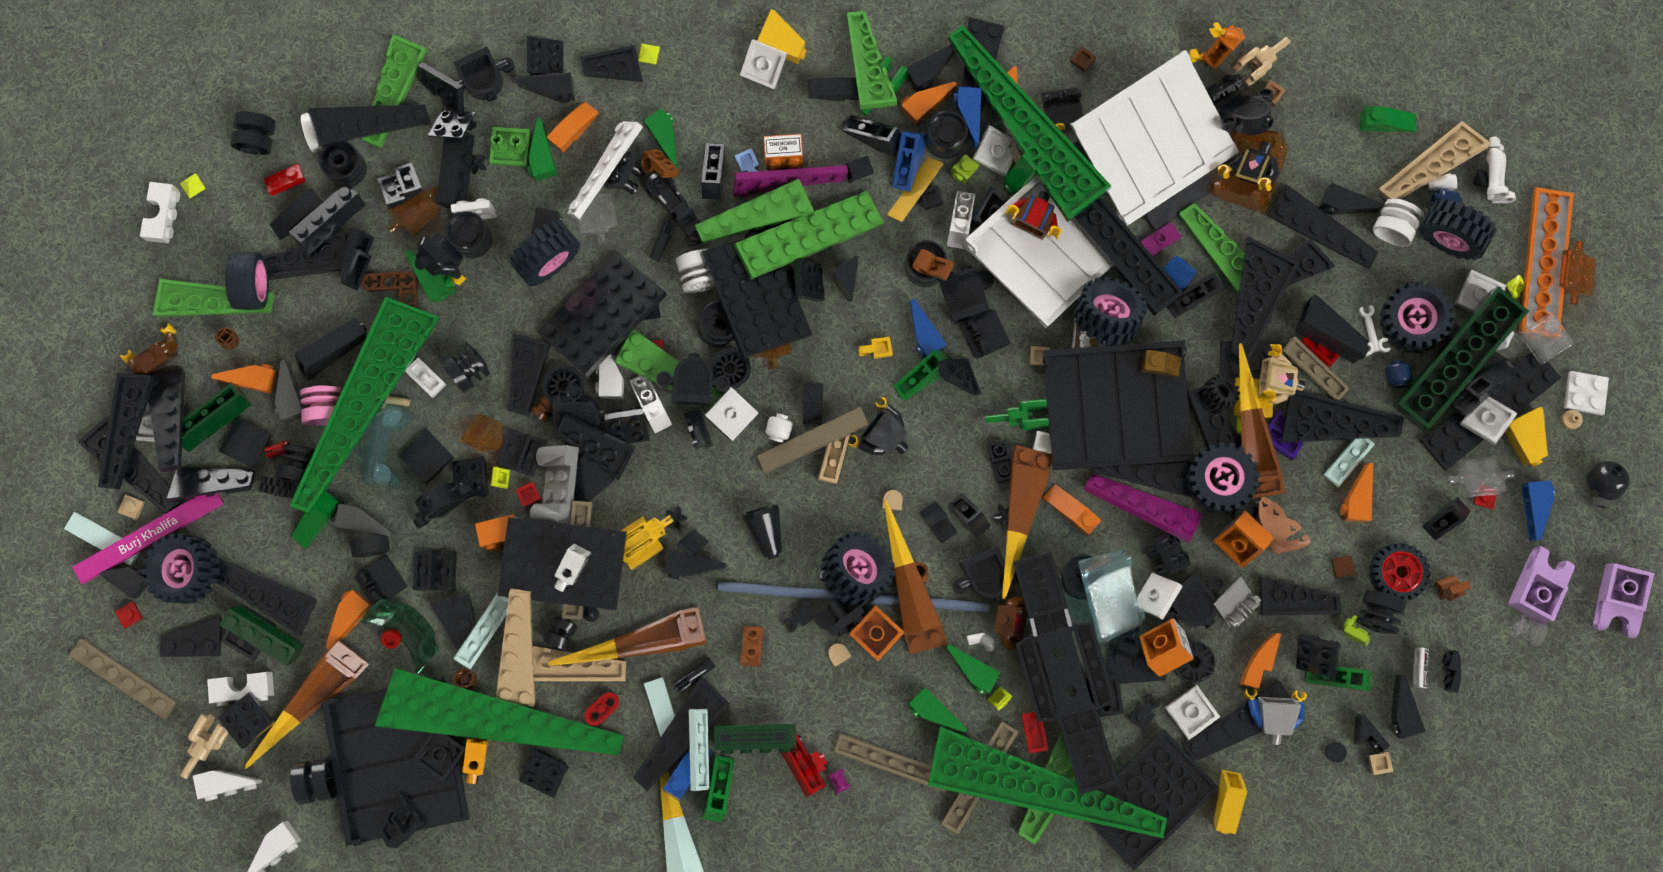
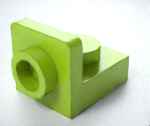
[951,154,980,184]
[1343,615,1370,647]

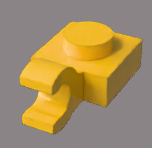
[858,337,893,359]

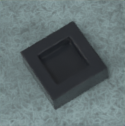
[921,185,944,210]

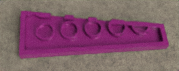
[732,165,848,198]
[1084,473,1203,543]

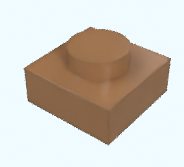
[1265,80,1286,107]

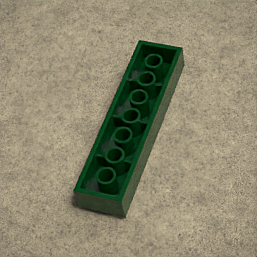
[1392,286,1529,430]

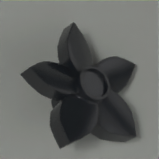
[471,154,487,176]
[992,504,1009,527]
[666,506,688,529]

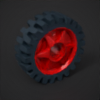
[1369,543,1431,601]

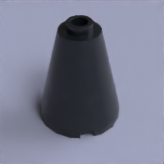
[741,504,782,560]

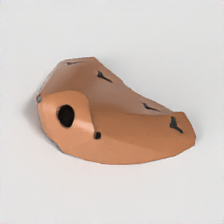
[1256,497,1311,554]

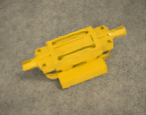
[621,515,674,570]

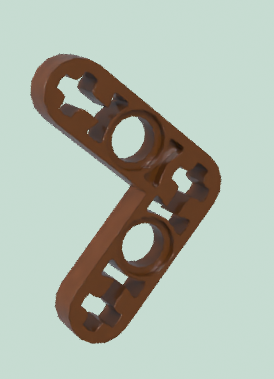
[361,271,418,309]

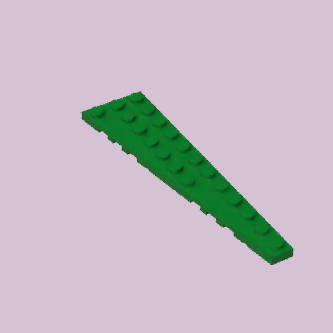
[948,25,1111,222]
[290,297,440,514]
[375,668,624,755]
[928,727,1167,838]

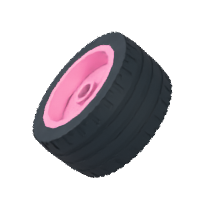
[225,252,269,310]

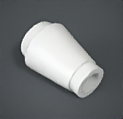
[1427,173,1457,191]

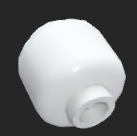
[765,413,793,442]

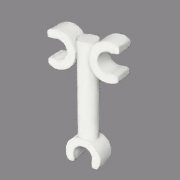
[1358,305,1391,356]

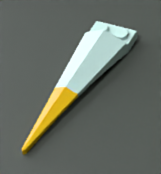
[660,770,704,872]

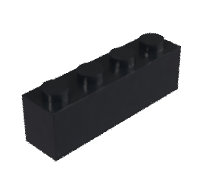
[436,131,474,208]
[289,183,365,254]

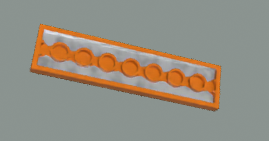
[1518,187,1574,340]

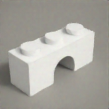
[140,182,180,243]
[207,672,274,707]

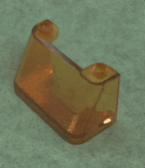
[1213,130,1288,214]

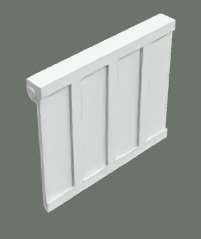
[1070,50,1239,226]
[962,175,1111,328]

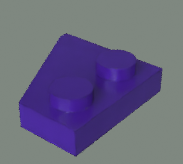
[1268,409,1303,461]

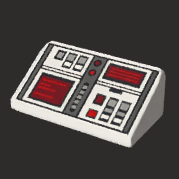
[1413,648,1429,688]

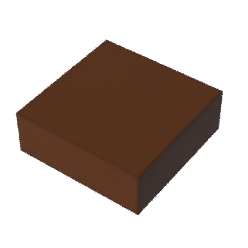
[1070,47,1096,72]
[1331,555,1355,578]

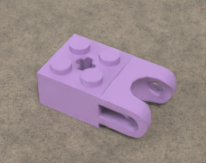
[1508,545,1575,623]
[1593,563,1654,639]

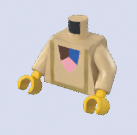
[1258,344,1305,404]

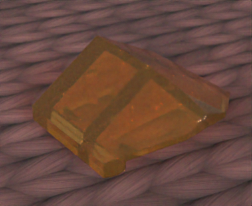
[460,414,504,452]

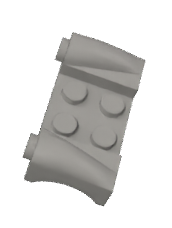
[530,445,579,525]

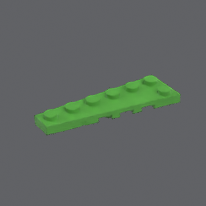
[847,11,897,110]
[362,35,428,149]
[695,179,815,244]
[1178,203,1244,295]
[153,279,275,317]
[615,330,723,410]
[1017,731,1076,845]

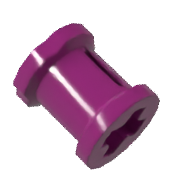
[827,769,851,794]

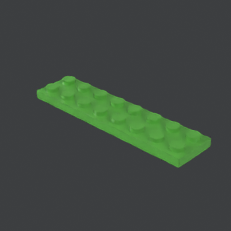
[734,191,884,279]

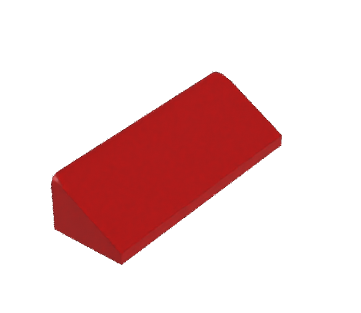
[781,734,826,797]

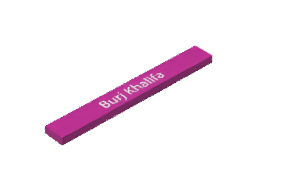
[72,493,224,584]

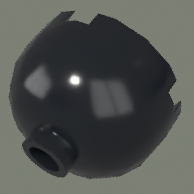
[1586,461,1630,500]

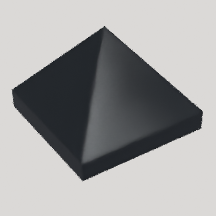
[1473,169,1489,189]

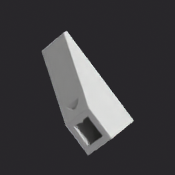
[947,191,975,249]
[595,354,624,399]
[629,375,672,433]
[193,770,262,802]
[248,821,301,872]

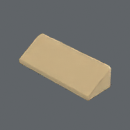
[817,435,850,484]

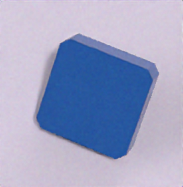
[1163,256,1196,290]

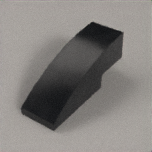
[808,77,859,102]
[270,189,323,240]
[341,228,375,291]

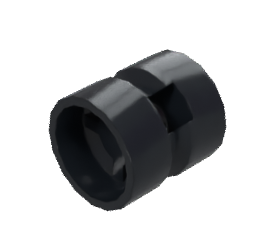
[543,615,578,651]

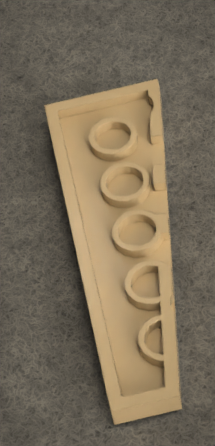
[1378,121,1490,200]
[496,589,536,707]
[533,646,626,681]

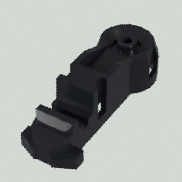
[645,171,702,246]

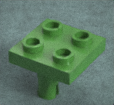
[489,127,531,167]

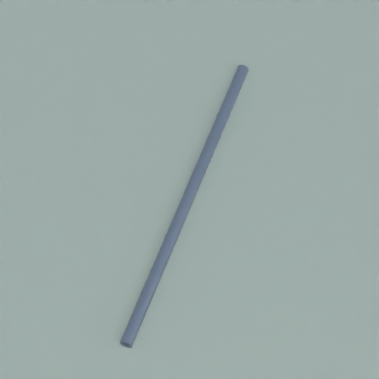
[718,581,990,613]

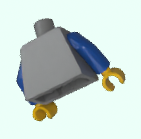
[1244,688,1307,745]

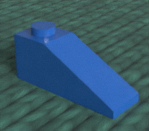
[953,87,981,148]
[892,131,927,191]
[910,298,947,358]
[1521,480,1555,542]
[663,748,712,802]

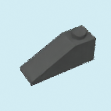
[275,359,306,423]
[334,501,396,538]

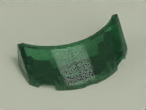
[360,599,439,673]

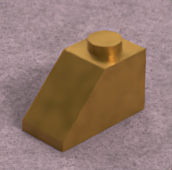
[1140,350,1181,377]

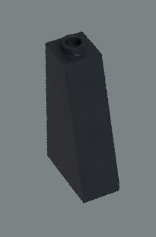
[1295,294,1369,364]
[295,318,367,381]

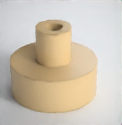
[1561,410,1583,430]

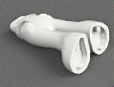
[1486,137,1516,203]

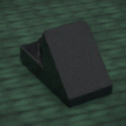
[920,501,958,543]
[1354,714,1390,751]

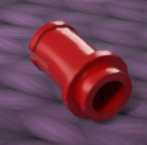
[264,440,291,459]

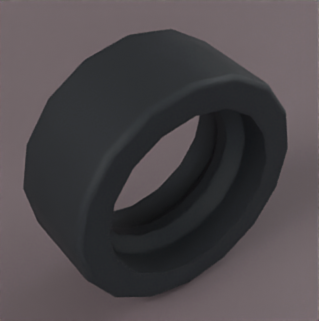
[350,536,390,557]

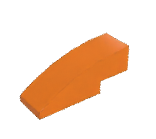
[546,102,600,153]
[1240,633,1281,689]

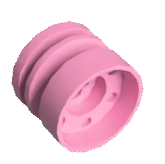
[300,385,342,426]

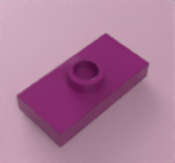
[1140,222,1182,256]

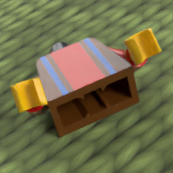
[1004,191,1062,240]

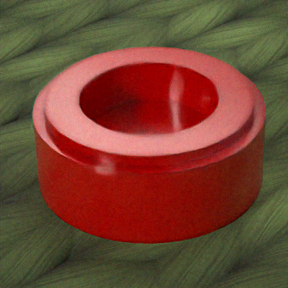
[381,628,402,649]

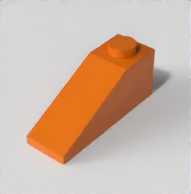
[901,81,957,126]
[211,364,278,394]
[1340,463,1373,523]
[1043,484,1102,537]
[325,590,373,649]

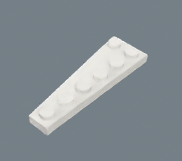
[567,121,643,219]

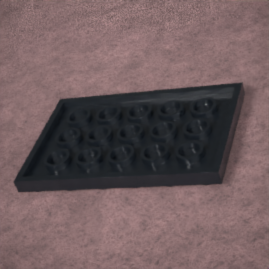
[700,235,812,359]
[538,251,667,378]
[497,517,627,610]
[1089,729,1220,871]

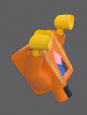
[1188,22,1245,69]

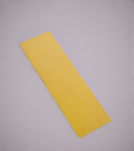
[887,157,944,222]

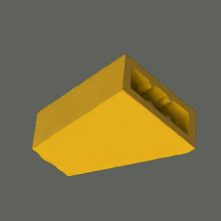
[757,9,807,64]
[1505,407,1548,467]
[1213,770,1247,834]

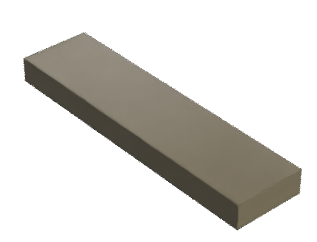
[1282,337,1350,400]

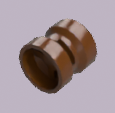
[215,327,239,350]
[531,396,553,423]
[454,668,477,690]

